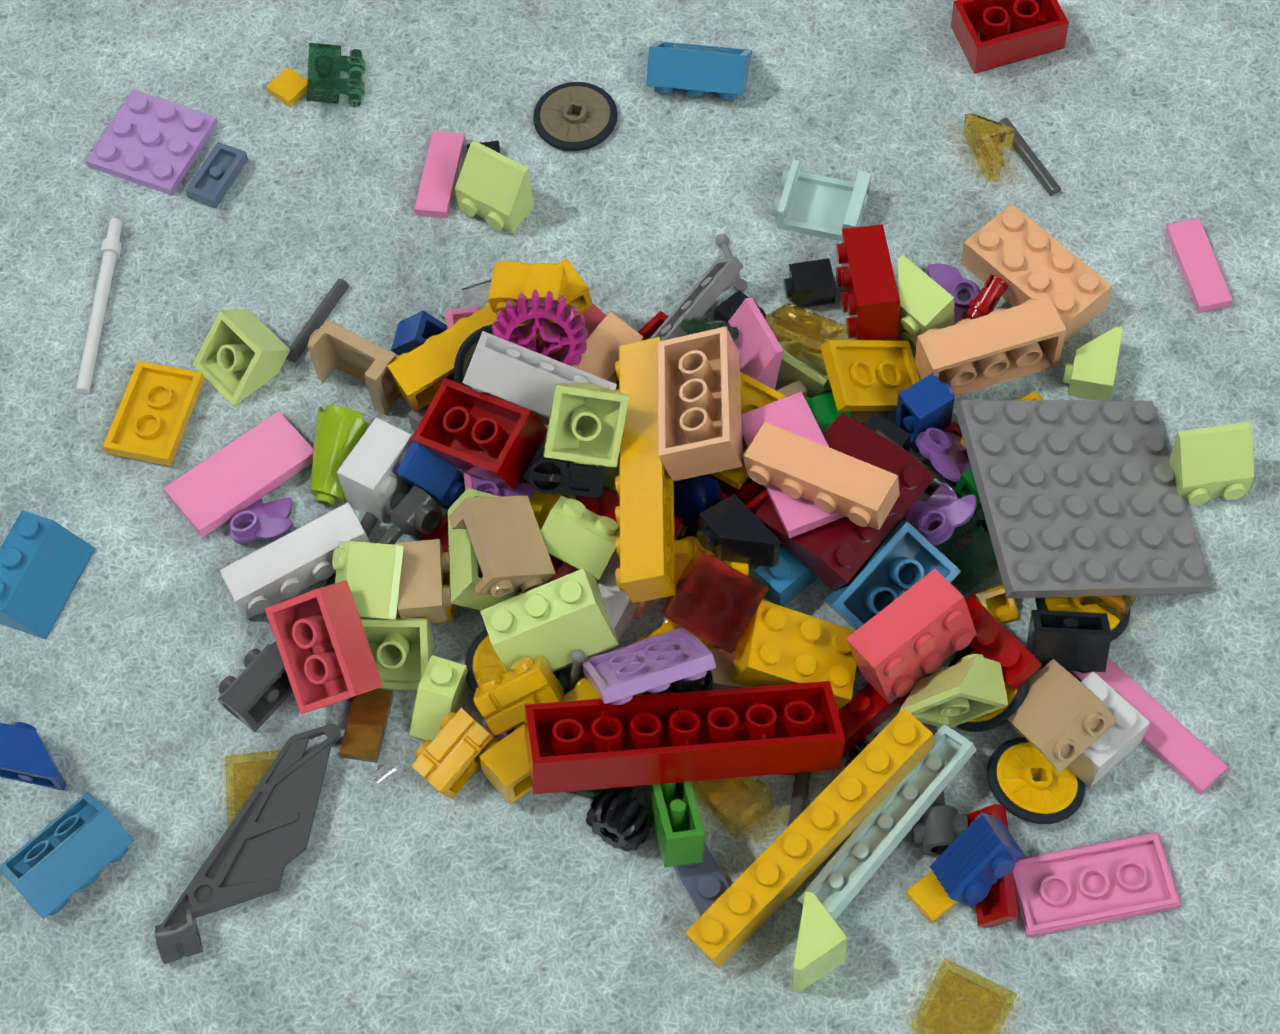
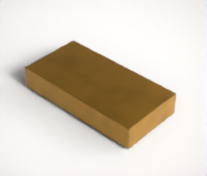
[339,688,394,763]

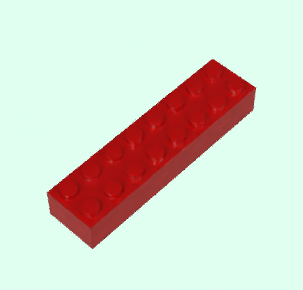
[525,681,845,795]

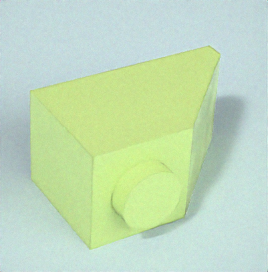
[1063,327,1123,401]
[409,655,469,741]

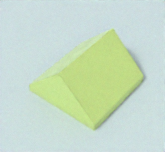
[777,338,832,398]
[543,382,629,468]
[360,617,434,690]
[792,891,847,992]

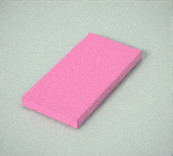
[741,392,846,538]
[163,411,314,538]
[1013,832,1181,938]

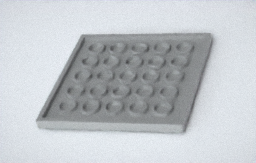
[955,400,1212,599]

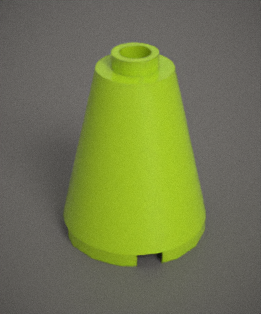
[310,405,374,507]

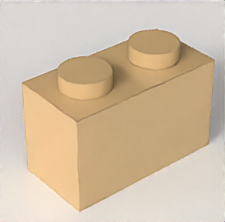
[396,539,453,623]

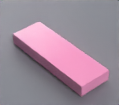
[414,131,466,218]
[1166,218,1233,313]

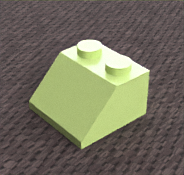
[455,140,534,234]
[898,254,955,348]
[192,309,290,406]
[1169,421,1254,505]
[541,495,620,580]
[332,541,404,620]
[900,654,1008,728]

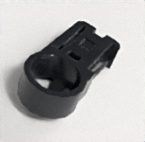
[528,455,605,498]

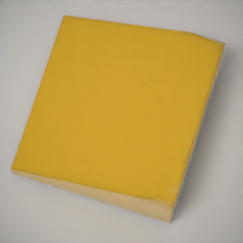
[970,583,1020,624]

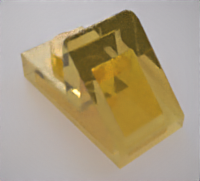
[963,113,1014,183]

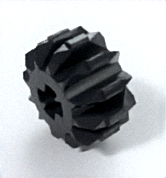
[586,788,653,851]

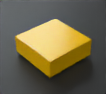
[266,67,312,108]
[906,870,959,924]

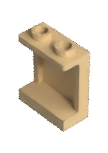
[307,319,402,415]
[448,495,556,598]
[1007,659,1116,772]

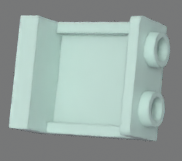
[772,159,871,241]

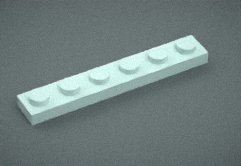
[797,724,976,921]

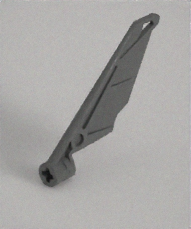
[155,724,341,964]

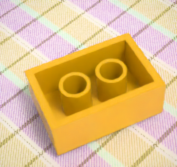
[730,599,857,710]

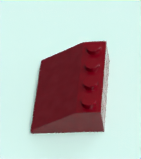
[754,412,935,591]

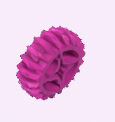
[491,289,588,366]

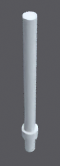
[76,218,123,394]

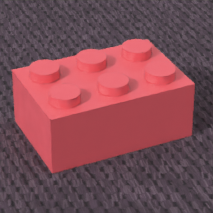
[846,569,977,704]
[265,580,383,714]

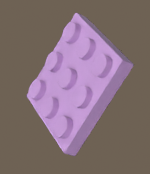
[86,90,218,195]
[581,626,716,705]

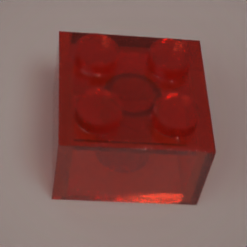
[661,547,769,654]

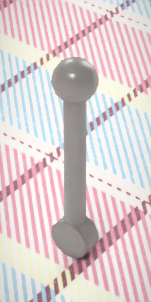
[715,234,748,292]
[564,649,586,695]

